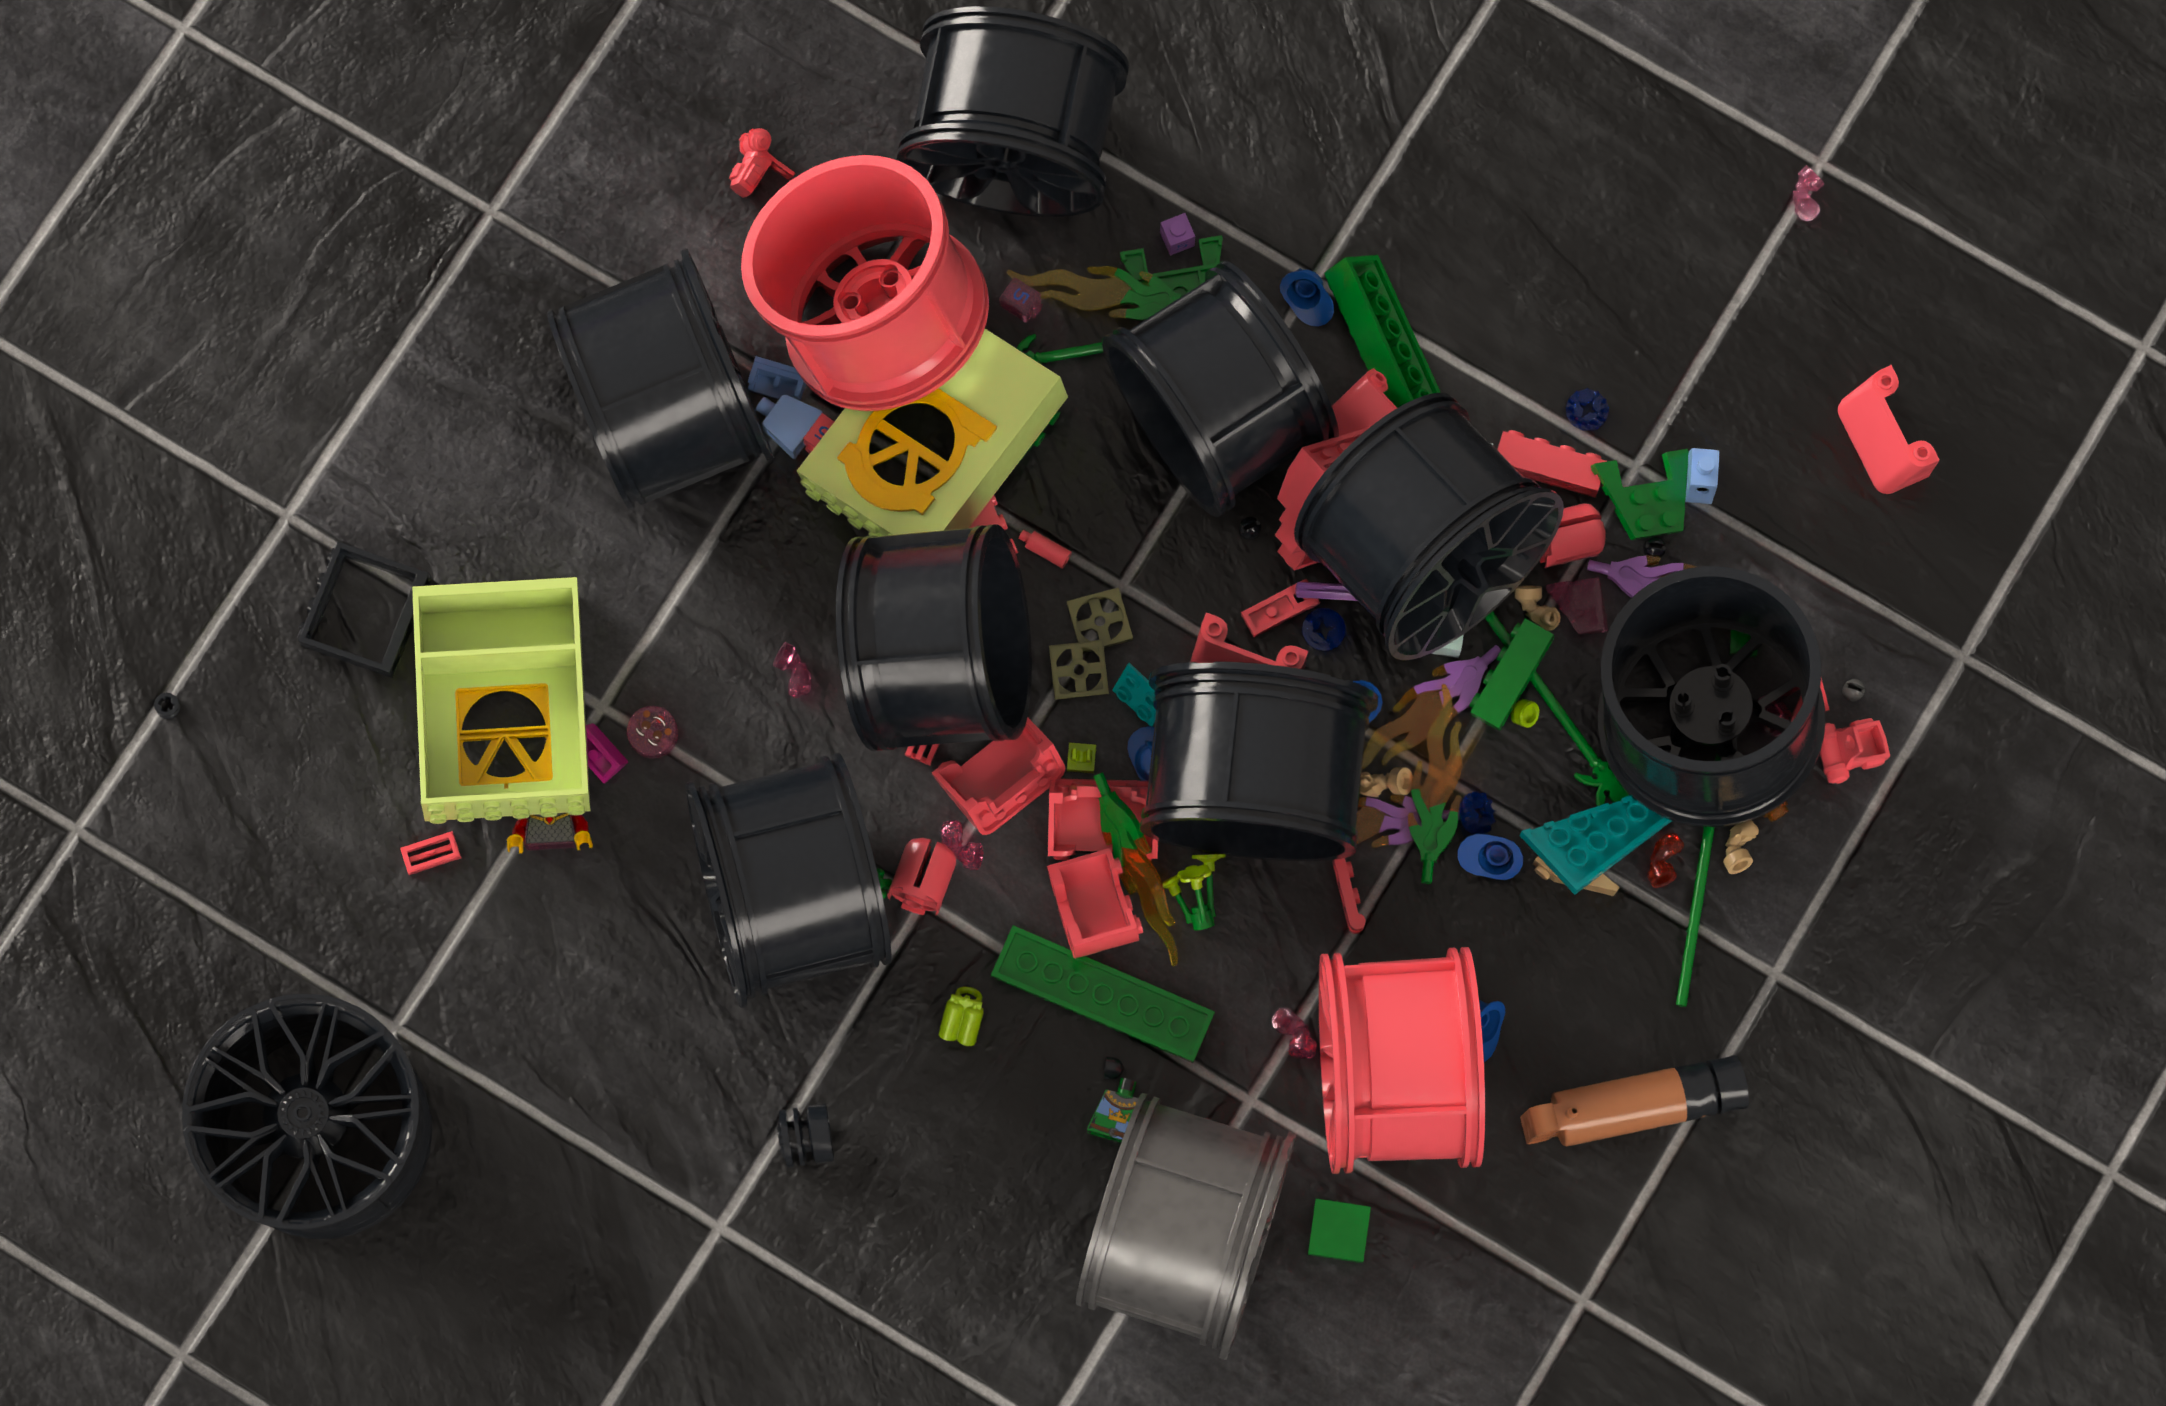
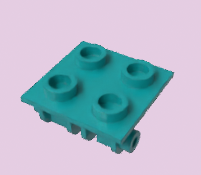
[1112,663,1156,727]

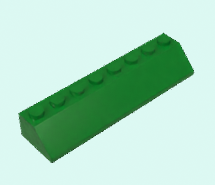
[1324,255,1441,408]

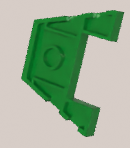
[1120,235,1223,296]
[1591,449,1689,540]

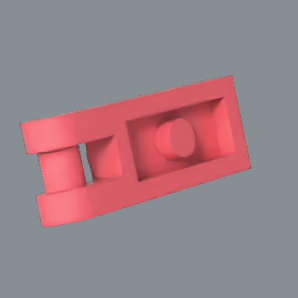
[1241,579,1320,638]
[1332,858,1366,934]

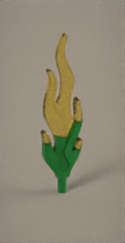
[1007,266,1182,321]

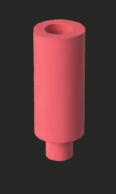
[1018,530,1072,569]

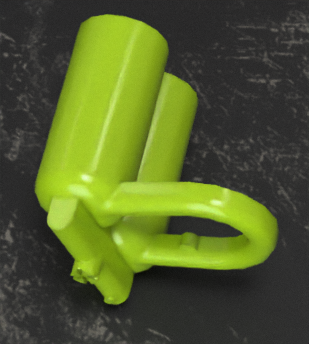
[939,987,983,1046]

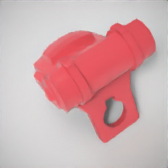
[729,128,796,198]
[1820,718,1890,784]

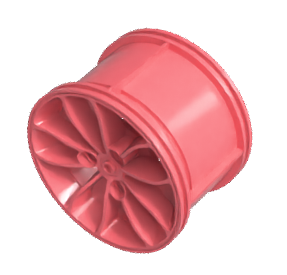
[741,155,989,411]
[1319,947,1485,1174]

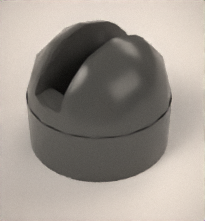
[1842,679,1865,702]

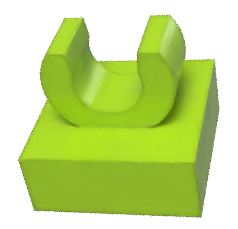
[1067,743,1096,774]

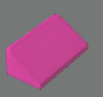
[586,723,628,783]

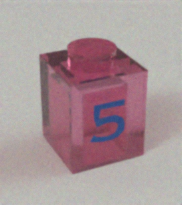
[1000,277,1043,323]

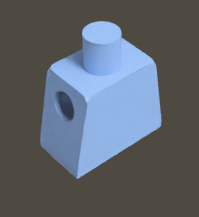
[756,394,823,459]
[1685,448,1719,504]

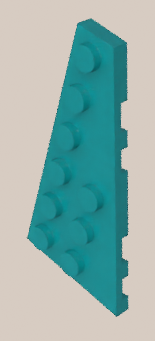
[1520,796,1672,895]

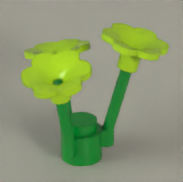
[1155,854,1226,931]

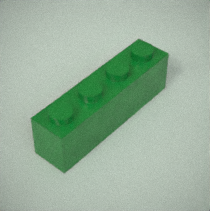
[1469,618,1554,731]

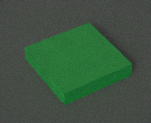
[1308,1199,1371,1263]

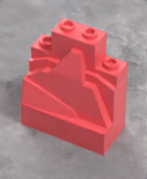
[1275,426,1371,571]

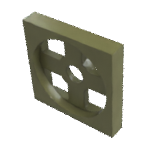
[1067,587,1133,654]
[1049,639,1109,700]

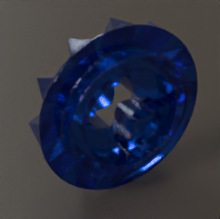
[1566,388,1609,431]
[1302,608,1346,651]
[1459,791,1497,834]

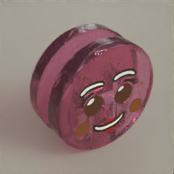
[627,706,679,759]

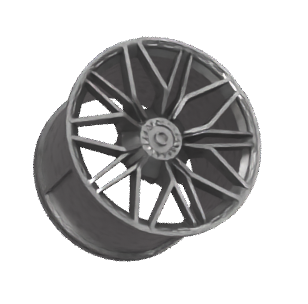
[1076,1093,1296,1360]

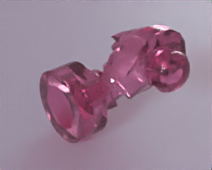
[1793,165,1824,221]
[773,642,811,698]
[940,820,984,870]
[1272,1008,1317,1059]

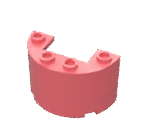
[1047,848,1143,959]

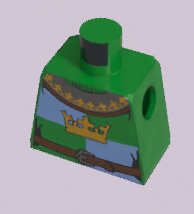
[1087,1078,1139,1143]

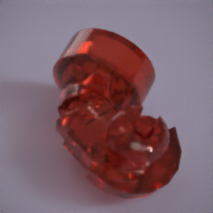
[1647,833,1684,888]

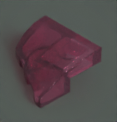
[1546,577,1608,634]

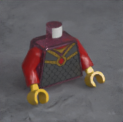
[507,813,593,853]

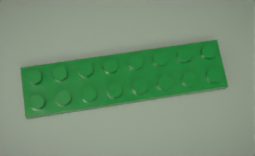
[991,925,1215,1063]

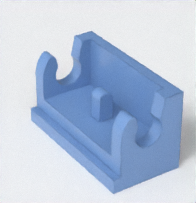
[748,356,806,401]

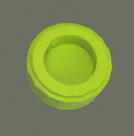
[1511,699,1539,728]

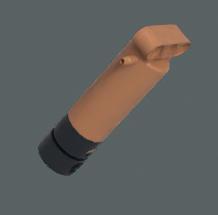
[1520,1055,1749,1146]

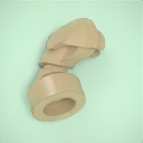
[1515,585,1561,631]
[1359,767,1413,797]
[1723,820,1759,874]

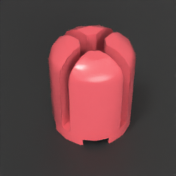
[1539,503,1606,568]
[887,838,956,916]

